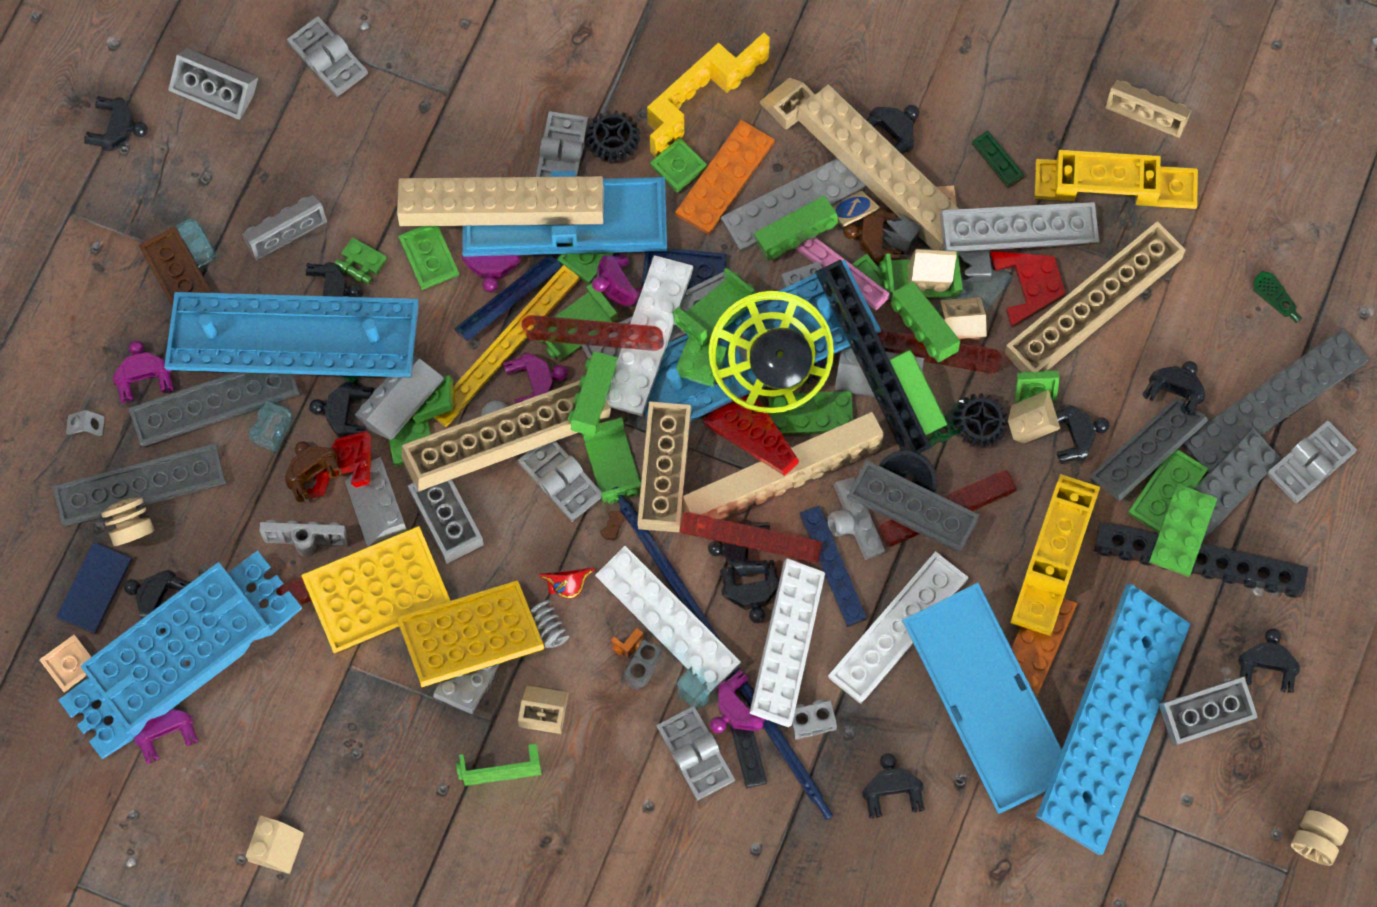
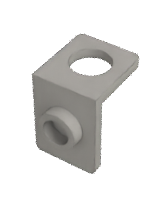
[66,410,104,436]

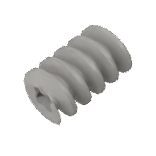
[530,600,569,648]

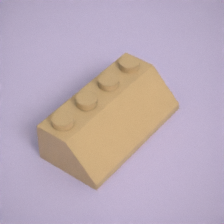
[1106,80,1191,138]

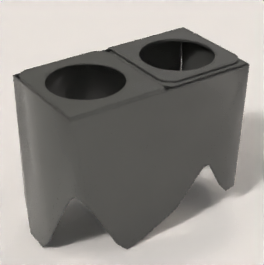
[882,213,921,256]
[958,250,992,282]
[624,640,662,690]

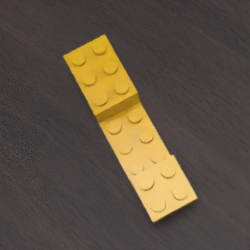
[647,33,770,157]
[1034,150,1198,209]
[1010,474,1100,636]

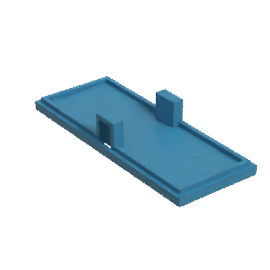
[463,171,667,257]
[902,583,1062,814]

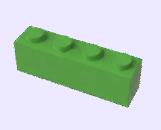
[754,195,838,261]
[891,282,960,362]
[889,348,947,435]
[568,351,618,436]

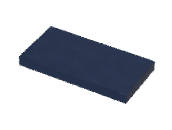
[641,248,727,289]
[56,542,132,634]

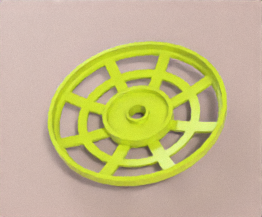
[709,291,834,413]

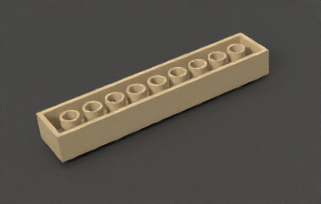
[797,84,959,251]
[397,176,604,226]
[1005,221,1186,373]
[402,381,611,491]
[683,412,883,531]

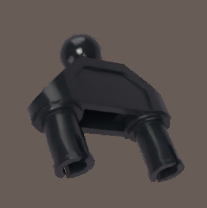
[84,96,148,151]
[866,105,920,154]
[306,262,363,297]
[1142,361,1206,415]
[309,382,373,438]
[1055,405,1110,464]
[708,519,770,577]
[720,560,780,624]
[124,570,191,631]
[1238,628,1300,693]
[862,753,925,819]

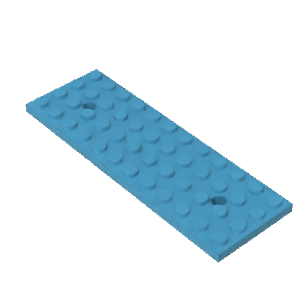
[644,260,881,421]
[164,292,419,377]
[1036,584,1190,855]

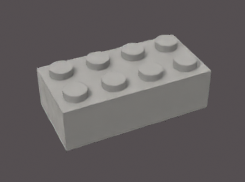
[408,479,484,564]
[1159,677,1258,745]

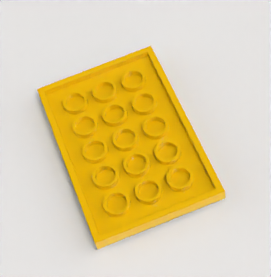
[301,526,450,653]
[397,580,544,687]

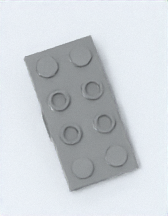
[287,16,368,97]
[536,111,588,177]
[1267,421,1357,504]
[518,441,602,522]
[259,520,349,557]
[433,663,500,714]
[656,706,735,801]

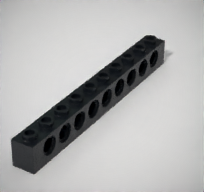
[815,259,932,453]
[1094,521,1309,598]

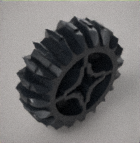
[586,110,640,164]
[952,393,1008,449]

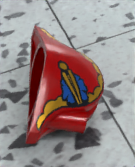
[539,567,594,599]

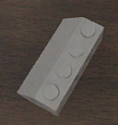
[168,48,258,120]
[242,195,327,261]
[835,346,924,398]
[355,356,444,440]
[345,457,407,547]

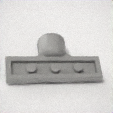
[827,477,885,559]

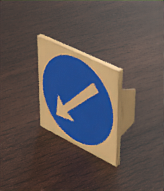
[832,191,879,228]

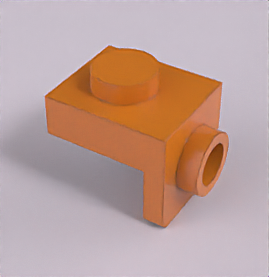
[611,628,644,658]

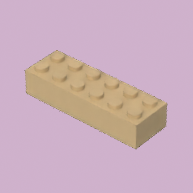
[638,402,691,532]

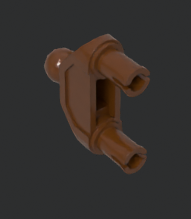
[843,207,901,263]
[285,441,342,502]

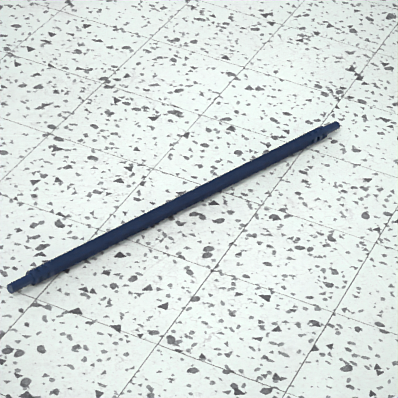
[612,487,834,820]

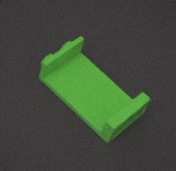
[880,252,963,299]
[672,268,756,347]
[533,283,619,362]
[582,417,641,504]
[456,744,542,786]

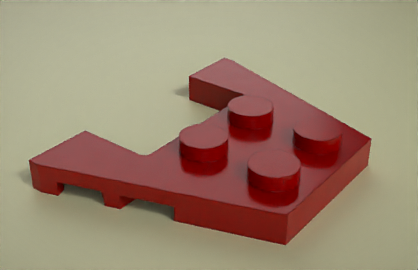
[990,251,1065,327]
[307,431,371,499]

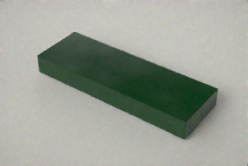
[971,130,1024,189]

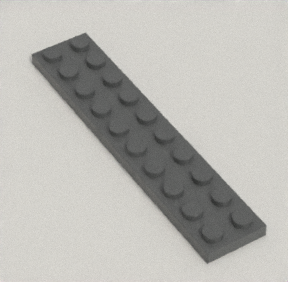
[1182,328,1369,475]

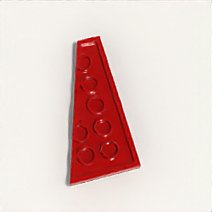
[703,394,799,476]

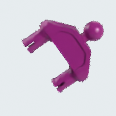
[462,254,521,293]
[592,254,643,306]
[113,341,174,403]
[503,353,568,404]
[709,670,767,733]
[134,709,199,764]

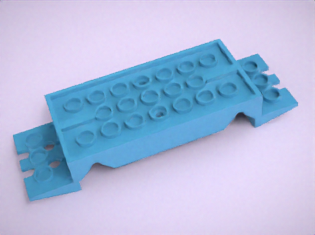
[58,550,302,759]

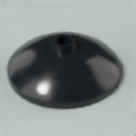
[750,328,812,389]
[879,450,937,493]

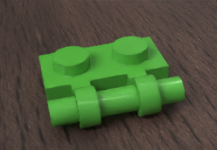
[334,237,387,285]

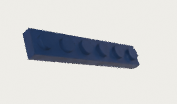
[454,255,562,341]
[800,506,867,627]

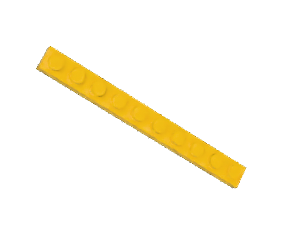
[433,265,580,427]

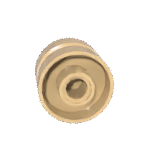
[1291,810,1348,866]

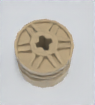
[101,497,155,546]

